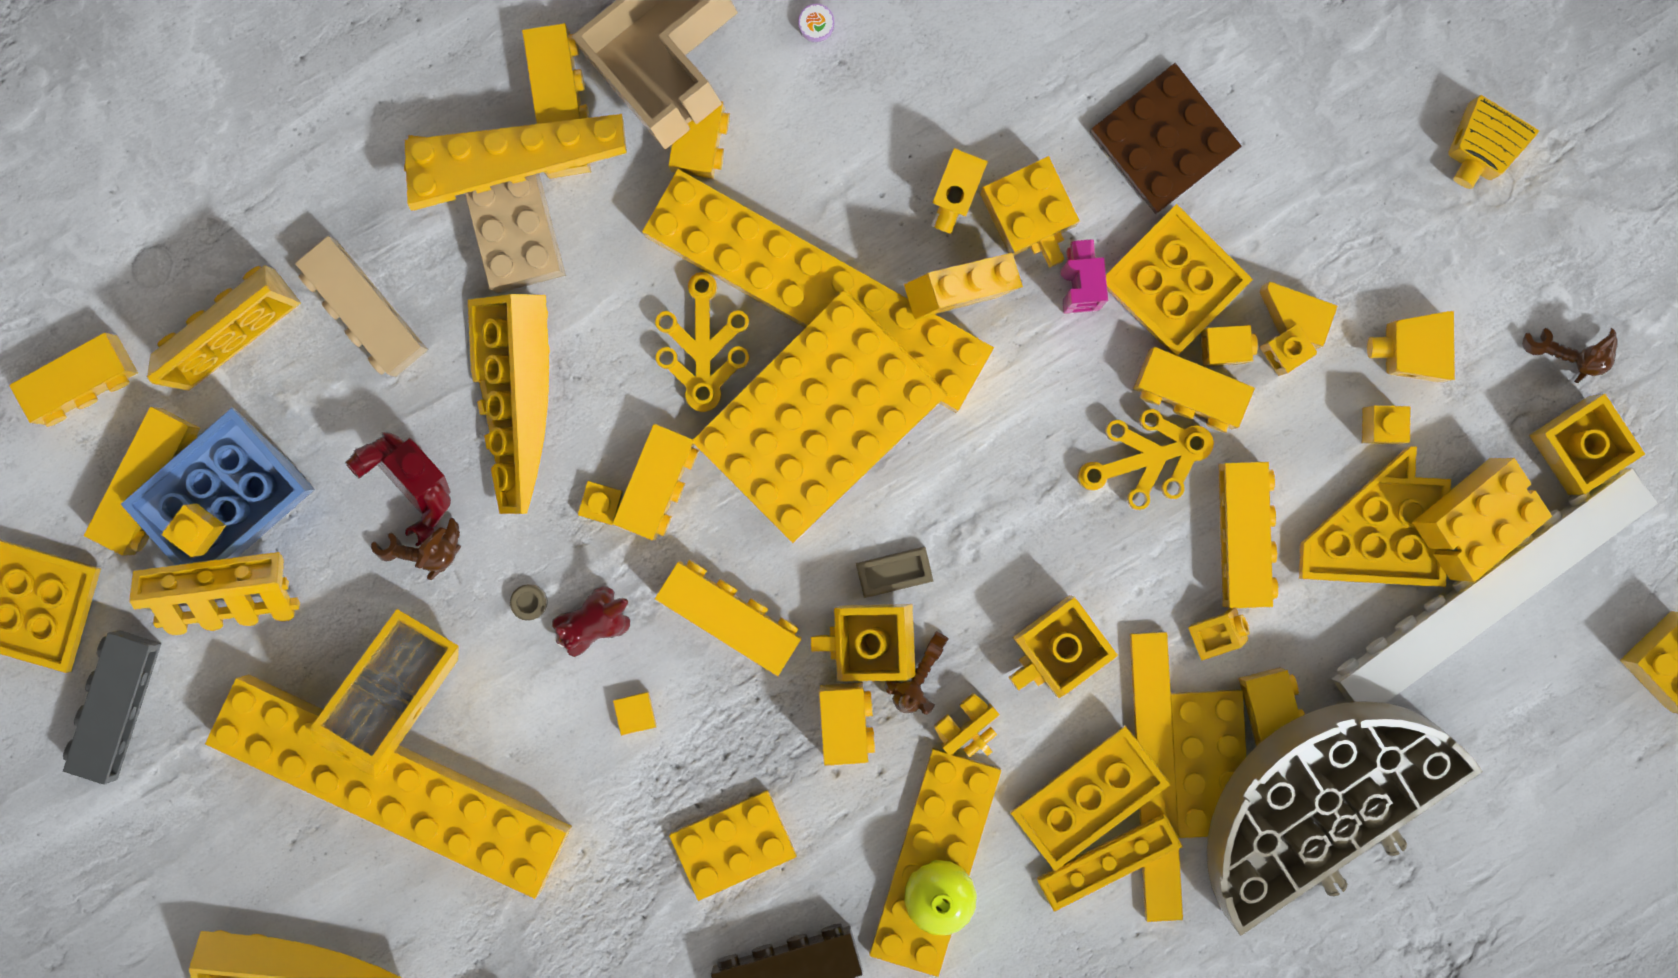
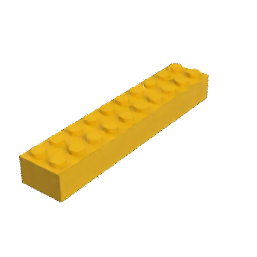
[642,169,994,413]
[205,675,572,899]

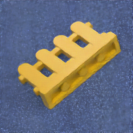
[129,552,300,635]

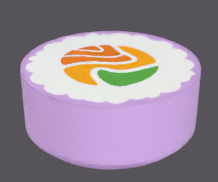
[798,4,834,42]

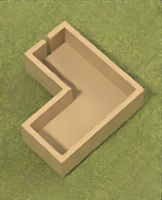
[572,0,738,149]

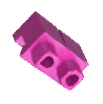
[1060,239,1108,314]

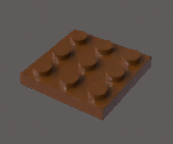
[1089,63,1242,215]

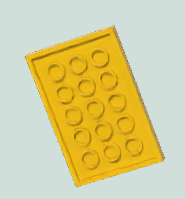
[693,289,948,543]

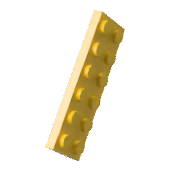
[869,748,1002,977]

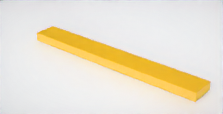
[1130,632,1183,922]

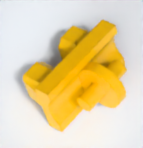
[934,693,1000,757]

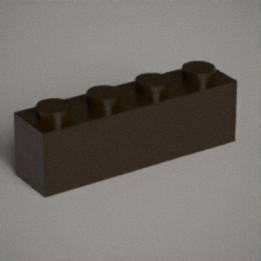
[711,924,863,978]

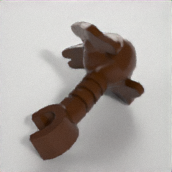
[1522,328,1618,383]
[371,518,461,580]
[885,631,949,715]

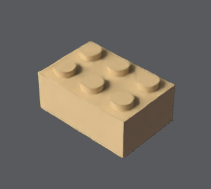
[465,173,566,294]

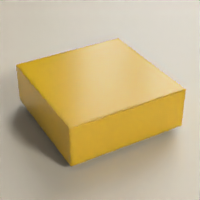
[613,691,657,736]

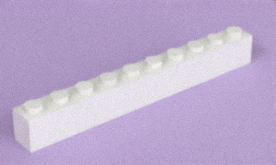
[1331,468,1658,703]

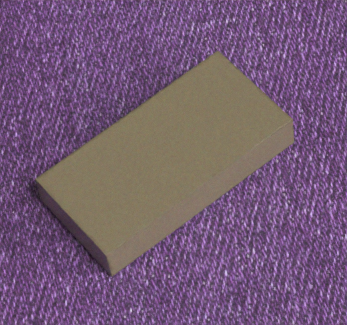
[856,546,934,598]

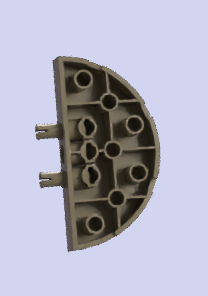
[1207,701,1483,936]

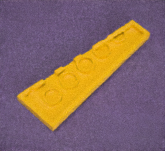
[404,114,627,211]

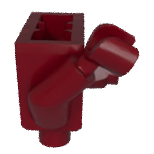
[345,432,451,547]

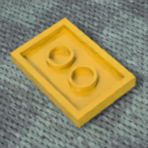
[669,790,797,901]

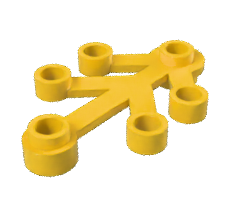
[655,272,750,412]
[1077,409,1214,510]

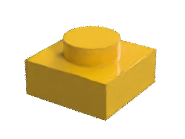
[578,481,623,525]

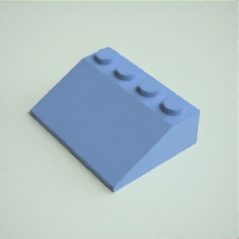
[121,408,315,565]

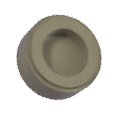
[510,584,548,621]

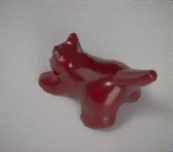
[552,586,630,657]

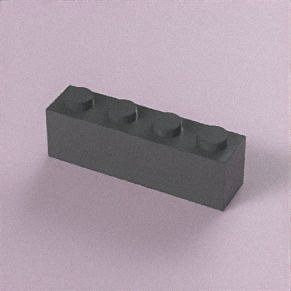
[62,631,161,785]

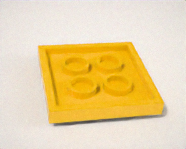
[1106,204,1253,356]
[0,539,101,673]

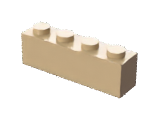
[295,236,428,377]

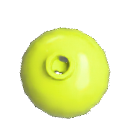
[904,860,977,936]

